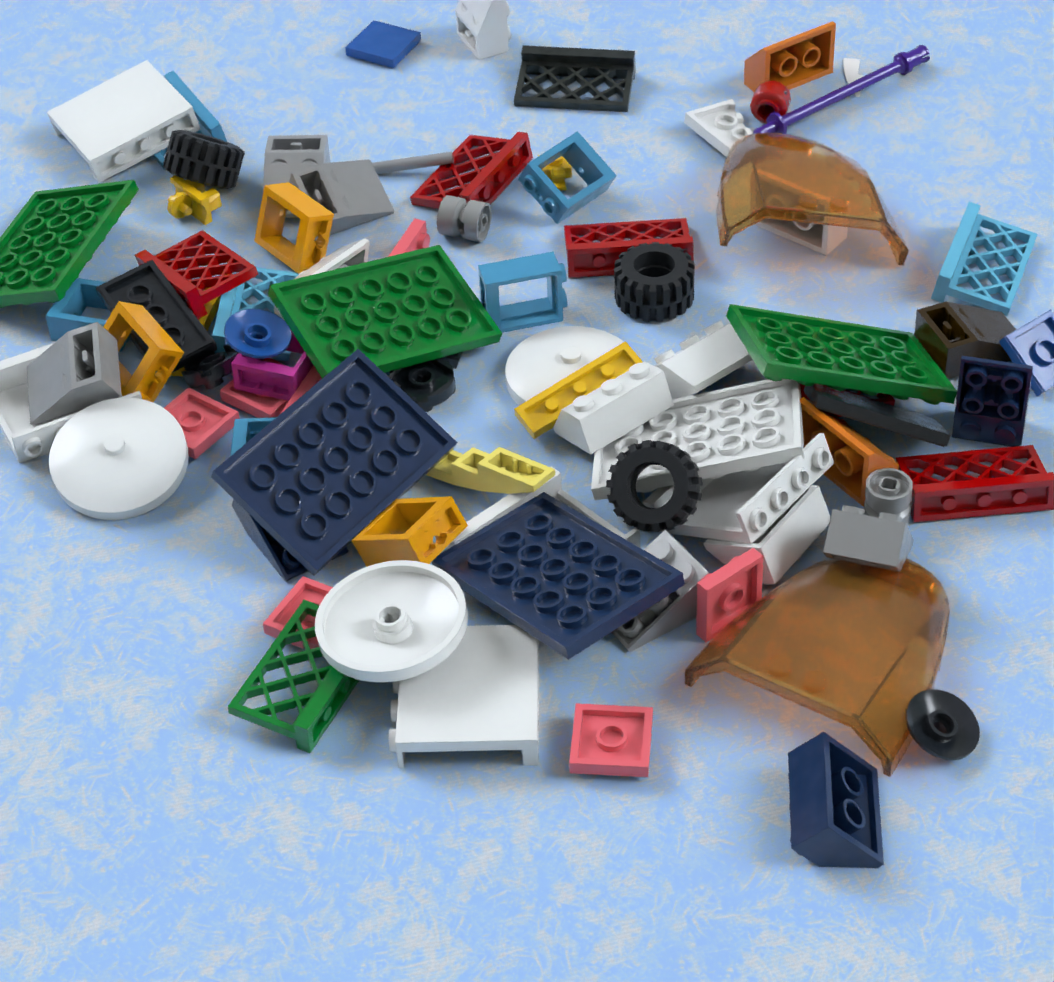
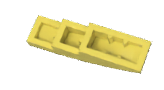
[426,447,555,494]

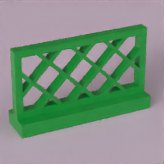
[228,600,359,753]

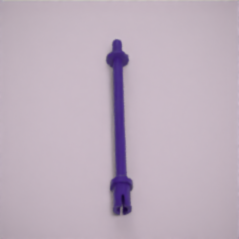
[753,45,930,140]

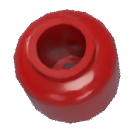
[750,80,791,124]

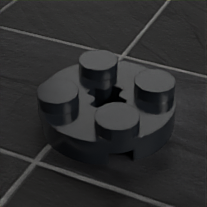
[181,344,238,390]
[389,358,456,412]

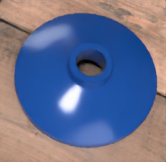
[224,309,291,358]

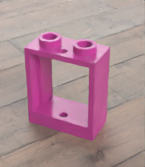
[231,329,313,401]

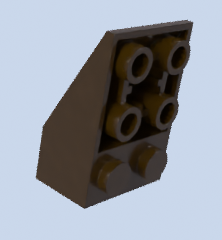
[914,302,1016,379]

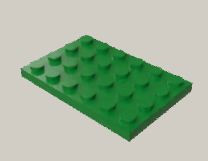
[0,180,139,308]
[268,245,502,379]
[726,304,957,405]

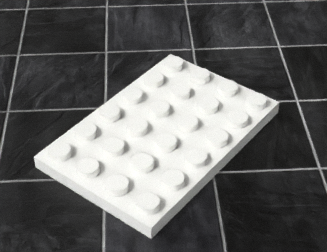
[591,379,804,501]

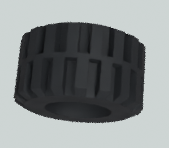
[163,130,245,189]
[614,242,695,322]
[606,440,703,532]

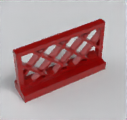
[410,132,533,208]
[564,218,694,278]
[135,230,259,319]
[896,445,1054,523]

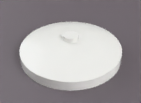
[505,326,624,405]
[49,398,189,520]
[315,560,468,682]

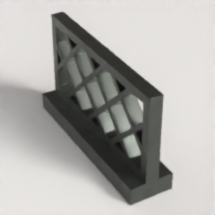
[514,45,636,112]

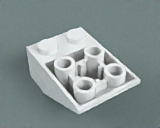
[455,0,511,60]

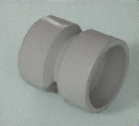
[437,195,492,242]
[864,468,913,526]

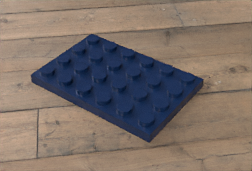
[211,349,458,576]
[432,492,685,660]

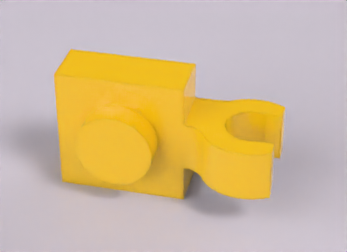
[538,155,572,191]

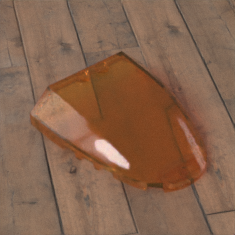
[716,132,909,266]
[685,558,950,777]

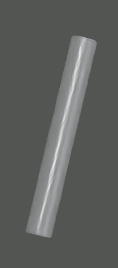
[372,152,454,174]

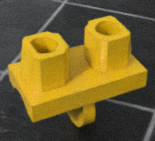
[168,175,222,225]

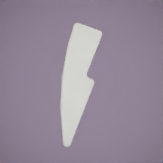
[843,58,863,97]

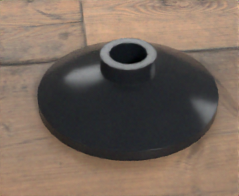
[905,689,980,760]

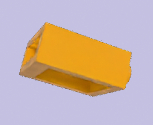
[254,182,334,274]
[103,301,184,403]
[351,496,468,567]

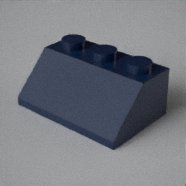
[788,731,884,868]

